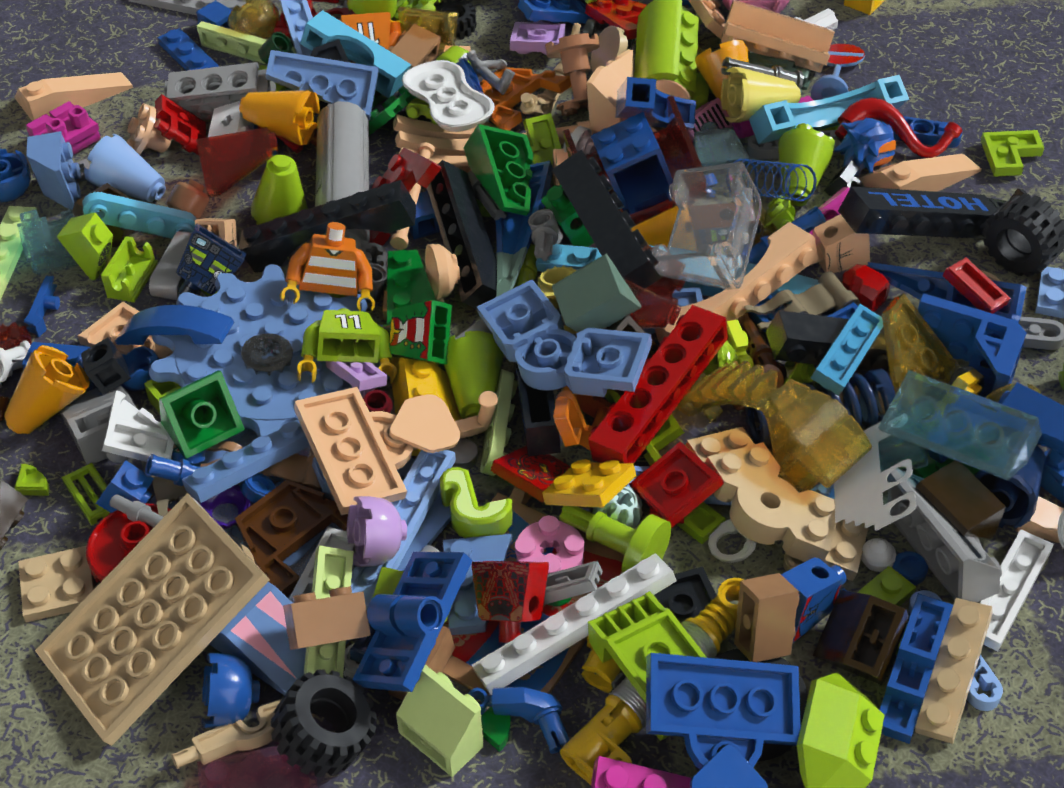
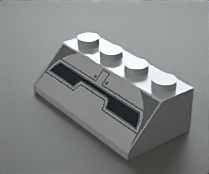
[888,468,1002,602]

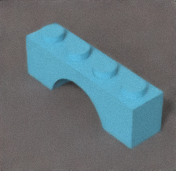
[300,10,411,98]

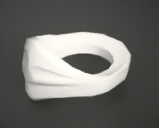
[708,519,757,563]

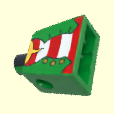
[382,300,452,365]

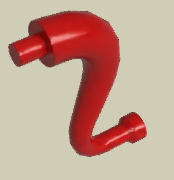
[835,97,962,158]

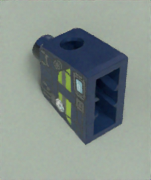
[176,223,246,295]

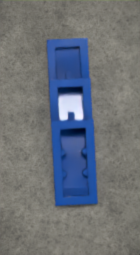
[879,593,953,744]

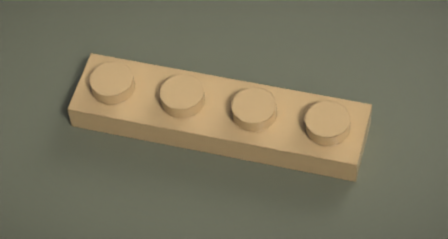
[915,598,993,744]

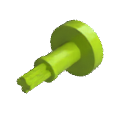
[559,506,671,573]

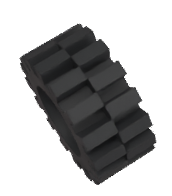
[430,0,476,40]

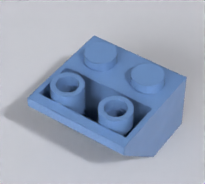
[26,131,81,210]

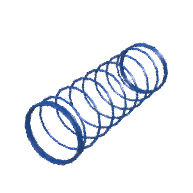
[727,159,817,201]

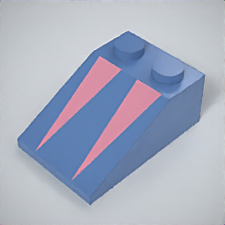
[209,582,306,695]

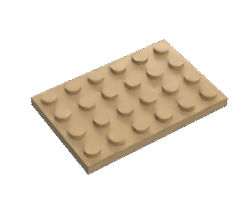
[35,493,270,746]

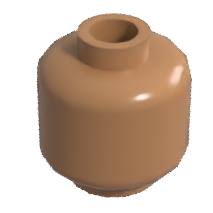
[167,179,210,219]

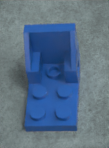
[911,293,1027,408]

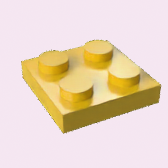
[542,459,636,508]

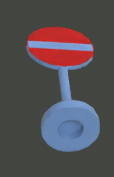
[810,44,865,101]

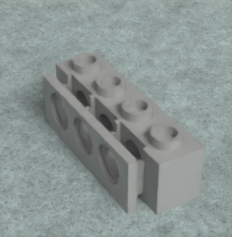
[164,62,276,120]

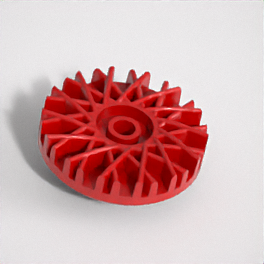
[86,503,171,583]

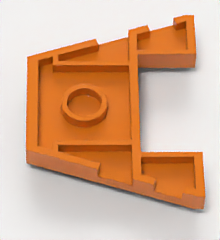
[480,67,571,131]

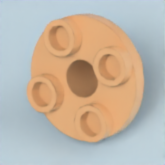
[126,103,172,155]

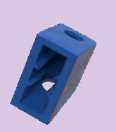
[781,557,847,643]

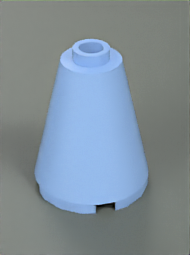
[84,134,166,203]

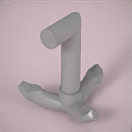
[467,49,515,95]

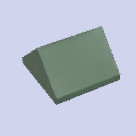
[552,253,642,333]

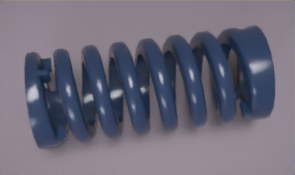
[745,369,897,448]

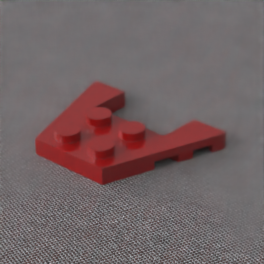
[585,0,647,40]
[370,148,441,246]

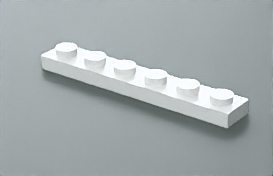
[472,553,677,695]

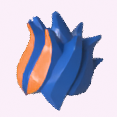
[833,118,896,177]

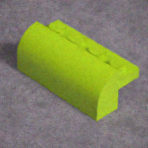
[634,0,699,99]

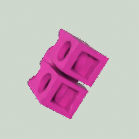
[26,101,100,155]

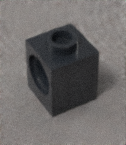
[81,337,131,395]

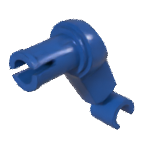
[468,687,570,754]

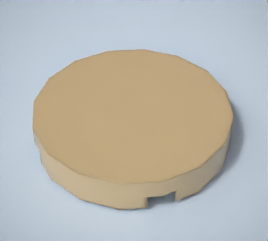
[590,25,628,73]

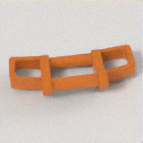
[553,386,611,450]

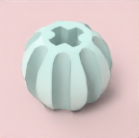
[592,486,643,528]

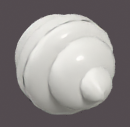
[861,538,896,572]

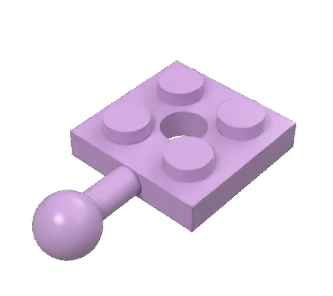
[510,20,565,55]

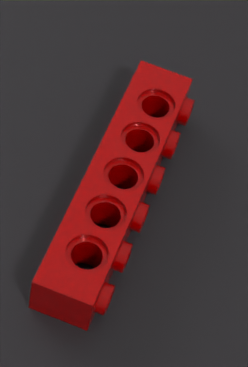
[588,305,728,463]

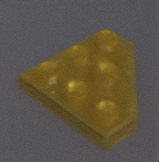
[882,293,960,422]

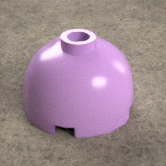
[347,496,407,567]

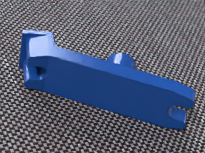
[24,276,60,337]

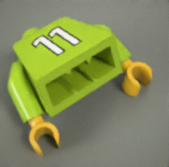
[297,308,397,384]

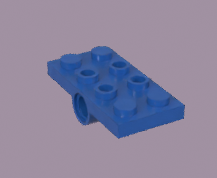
[352,552,473,692]

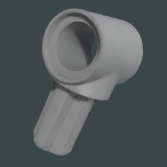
[528,209,563,261]

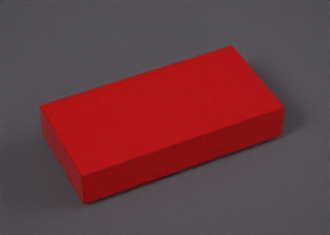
[942,257,1011,314]

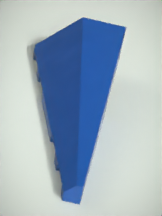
[867,262,1027,323]

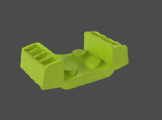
[588,591,707,741]

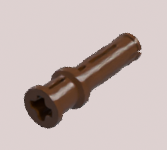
[736,312,787,379]

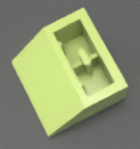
[396,665,484,777]

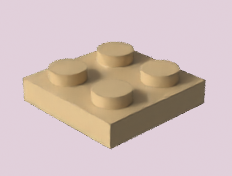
[18,546,95,623]

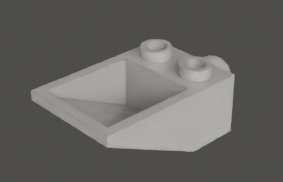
[59,385,136,465]

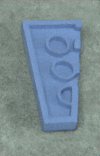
[266,50,379,120]

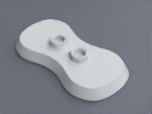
[402,60,495,132]

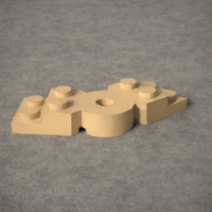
[685,427,869,581]

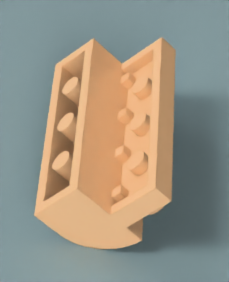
[721,0,835,73]

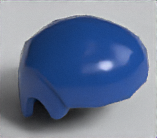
[121,346,159,391]

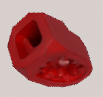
[842,264,890,312]

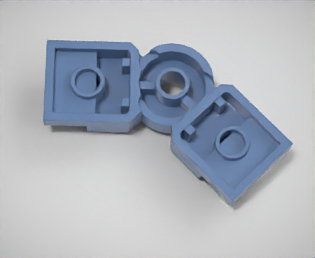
[477,279,652,397]

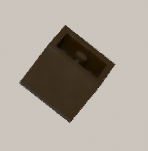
[813,590,909,685]

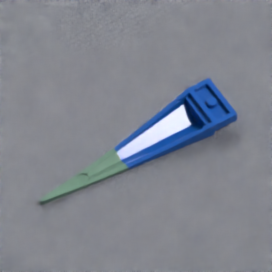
[496,161,553,297]

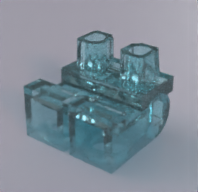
[17,209,79,275]

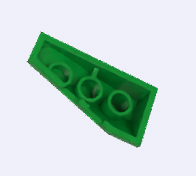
[463,124,533,216]

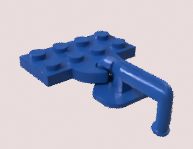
[646,653,801,788]

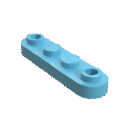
[82,192,196,239]

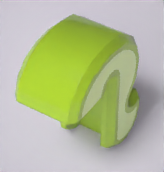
[440,467,513,538]

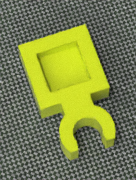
[726,320,754,379]

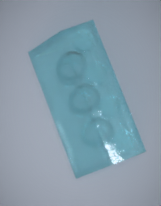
[878,370,1042,481]

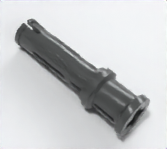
[721,57,804,90]

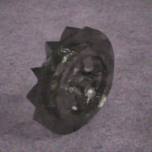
[241,333,293,376]

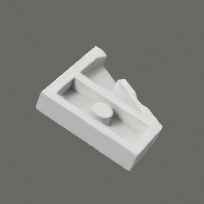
[102,390,174,462]

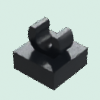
[824,161,863,196]

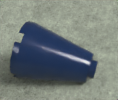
[974,441,1045,528]

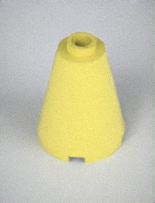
[721,67,801,123]

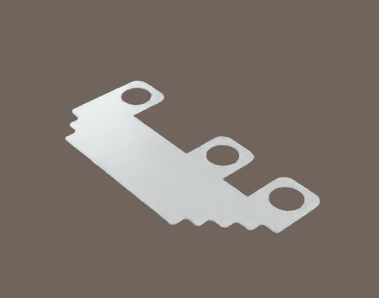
[833,411,916,531]

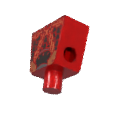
[472,561,549,643]

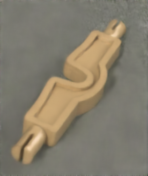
[171,699,315,769]

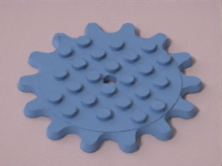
[149,264,389,438]

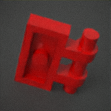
[154,94,206,156]

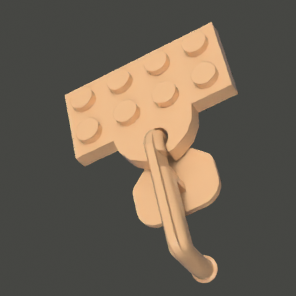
[294,387,498,515]

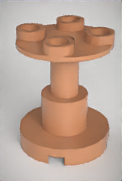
[545,33,600,116]

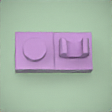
[326,361,387,398]

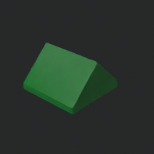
[159,370,245,459]

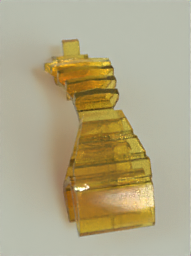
[677,361,872,492]

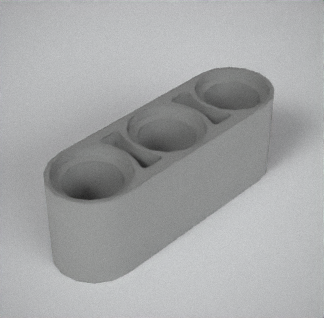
[149,231,192,300]

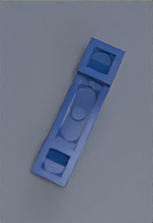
[115,305,235,345]

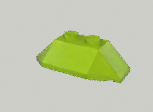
[797,672,885,788]

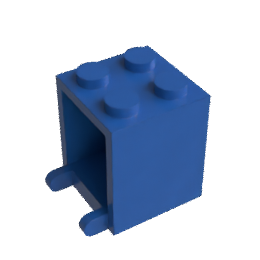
[591,112,679,223]

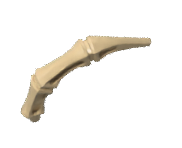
[519,23,581,116]

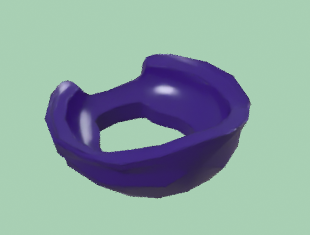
[197,484,250,530]

